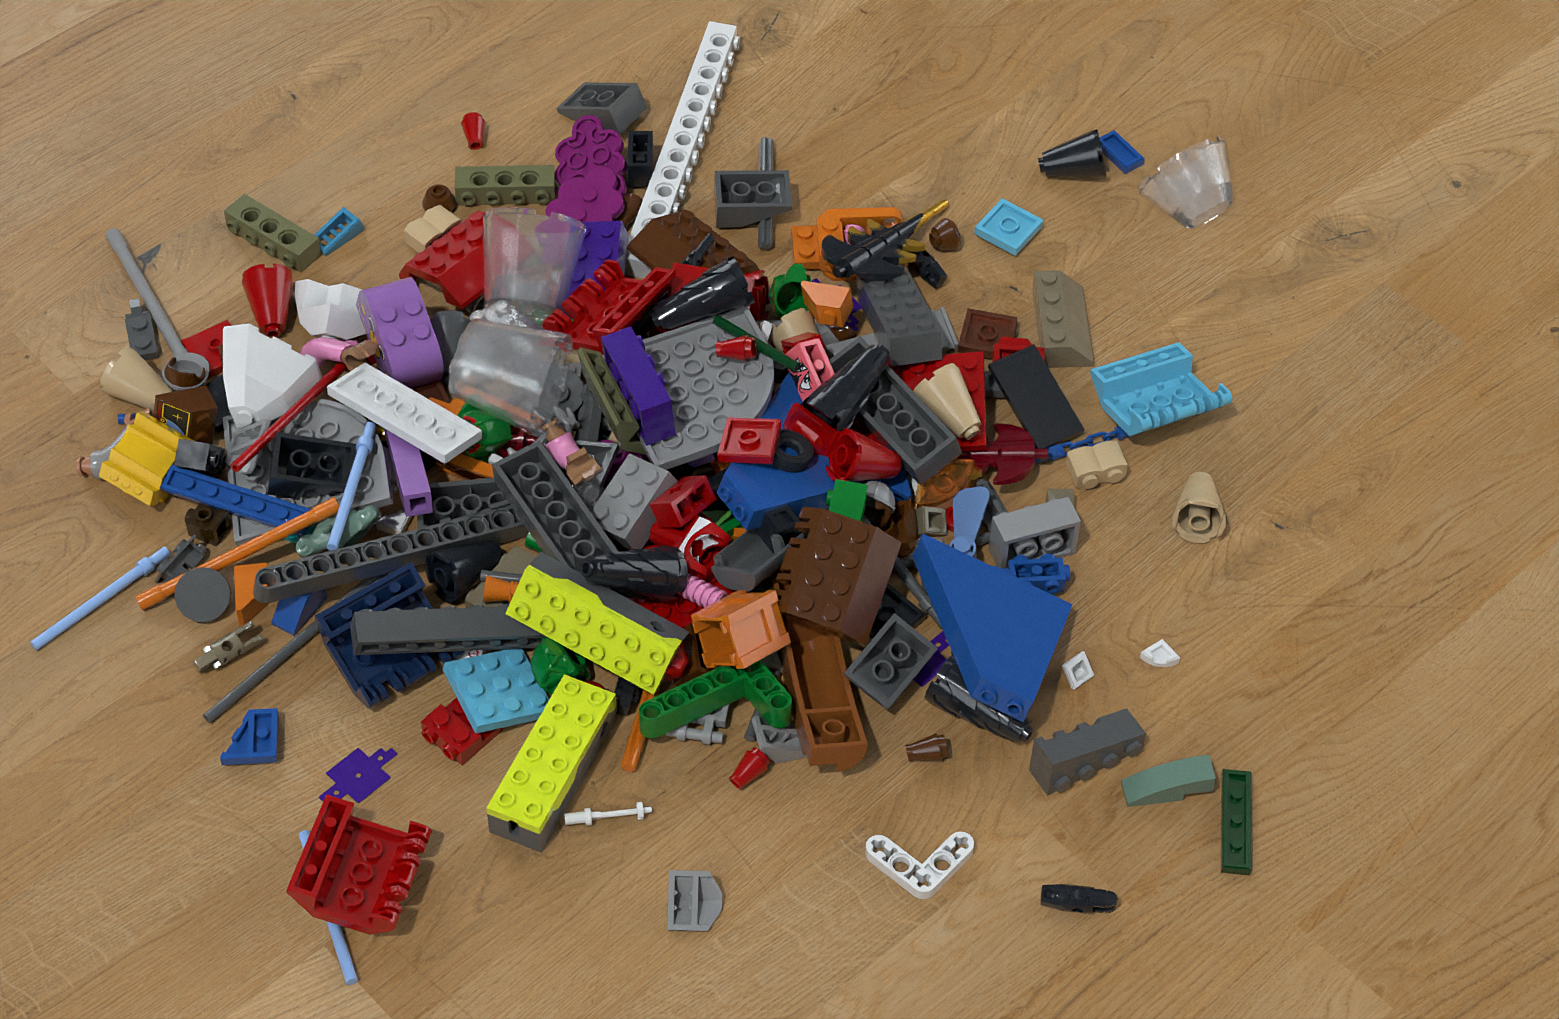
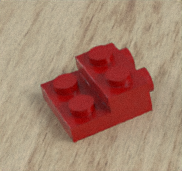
[421,697,503,766]

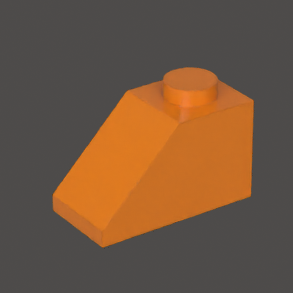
[801,281,854,327]
[234,562,270,626]

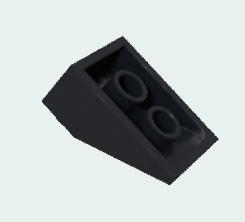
[267,432,357,498]

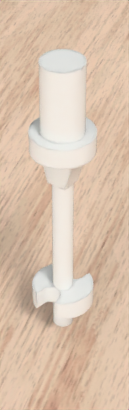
[564,802,652,826]

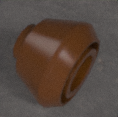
[422,184,456,212]
[929,218,960,251]

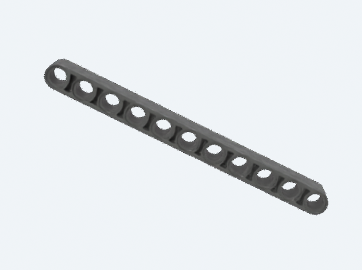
[253,506,529,603]

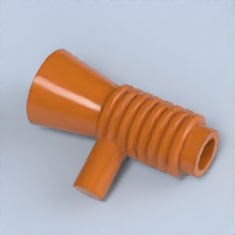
[483,575,519,603]

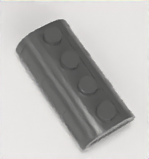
[711,521,808,593]

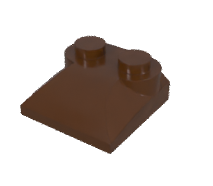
[878,499,917,557]

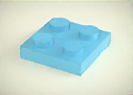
[974,198,1043,256]

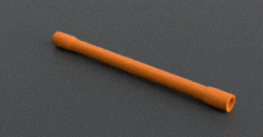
[135,496,340,610]

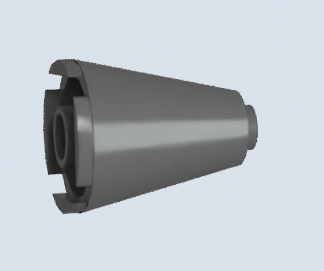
[430,310,475,386]

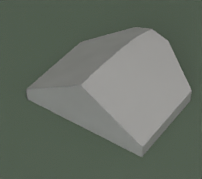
[225,418,271,475]
[751,715,807,764]
[667,870,722,931]

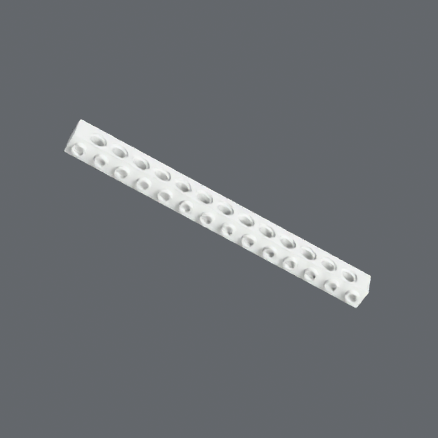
[624,21,740,279]

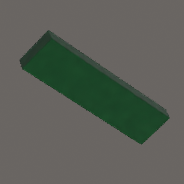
[1221,769,1251,875]

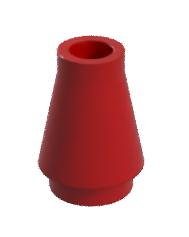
[461,112,485,150]
[715,335,756,362]
[729,747,770,790]

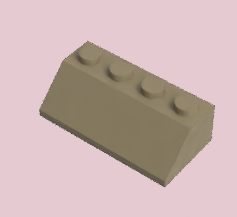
[1032,270,1094,368]

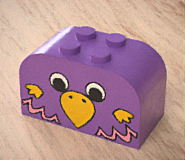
[356,277,443,389]

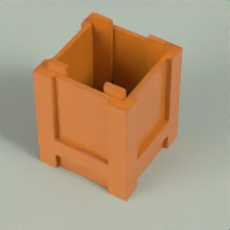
[691,590,791,669]

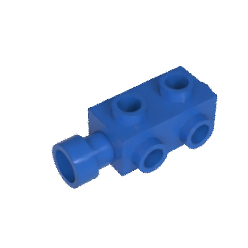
[993,554,1070,594]

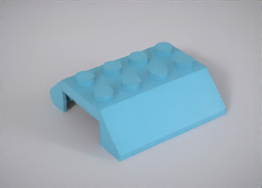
[1090,342,1232,436]

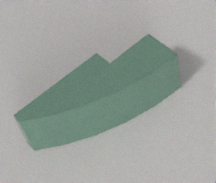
[1121,755,1216,807]

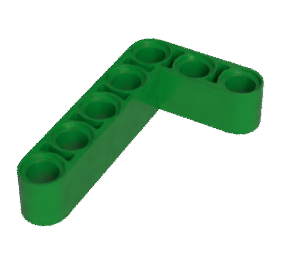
[638,660,792,738]

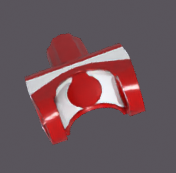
[649,515,732,580]

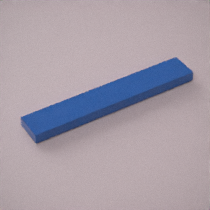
[160,464,311,536]

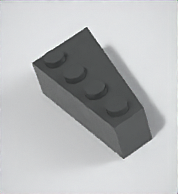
[417,478,511,546]
[1029,708,1146,796]

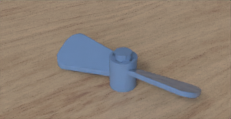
[949,486,990,559]

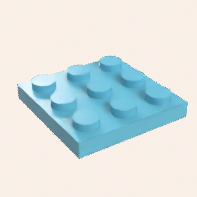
[443,648,549,734]

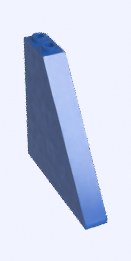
[717,372,881,531]
[912,534,1073,722]

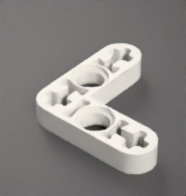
[865,832,974,899]

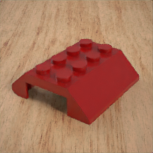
[399,210,536,309]
[542,259,676,355]
[286,794,432,935]

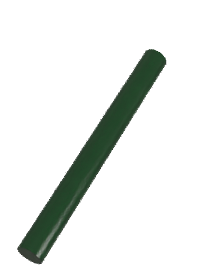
[712,315,800,372]

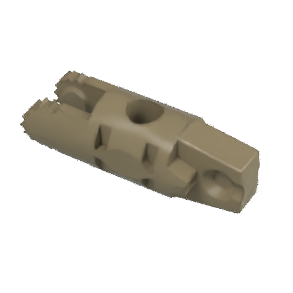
[193,621,264,673]

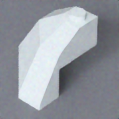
[293,279,366,341]
[223,323,323,428]

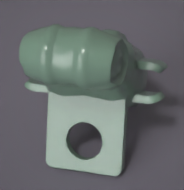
[296,505,381,566]

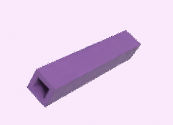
[383,428,433,517]

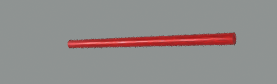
[230,362,348,472]

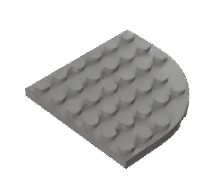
[602,306,774,470]
[223,399,393,546]

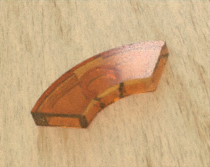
[915,459,974,508]

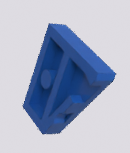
[220,708,279,765]

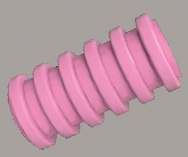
[676,572,728,608]

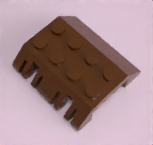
[627,210,763,276]
[773,507,902,647]

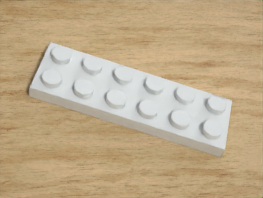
[327,363,482,464]

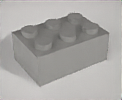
[591,454,678,550]
[988,497,1081,568]

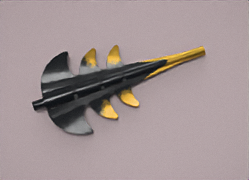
[821,199,949,281]

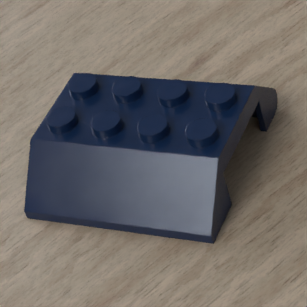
[314,562,465,709]

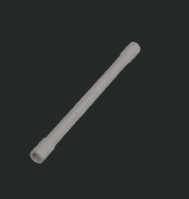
[105,228,189,357]

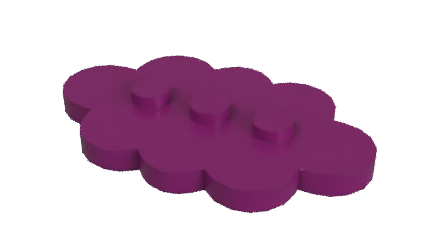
[555,115,627,198]
[535,166,625,272]

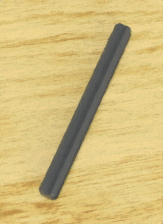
[758,137,774,250]

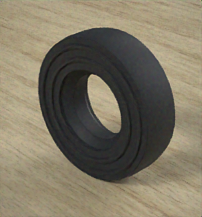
[772,429,814,473]

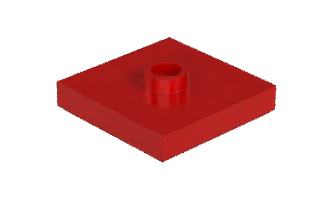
[181,320,232,378]
[717,417,781,464]

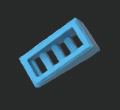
[314,207,365,256]

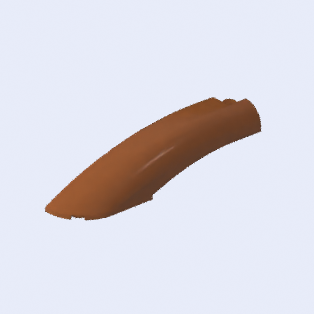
[765,567,868,772]

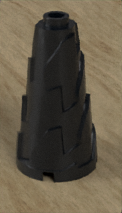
[650,255,755,330]
[800,344,890,432]
[580,545,688,602]
[925,654,1034,743]

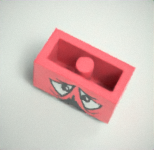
[785,338,835,401]

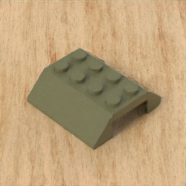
[577,347,647,456]

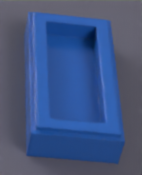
[1100,130,1145,174]

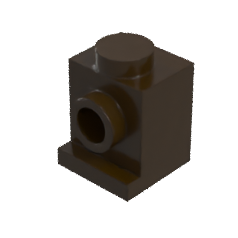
[185,503,230,546]

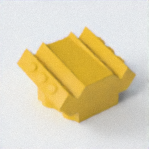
[99,411,193,506]

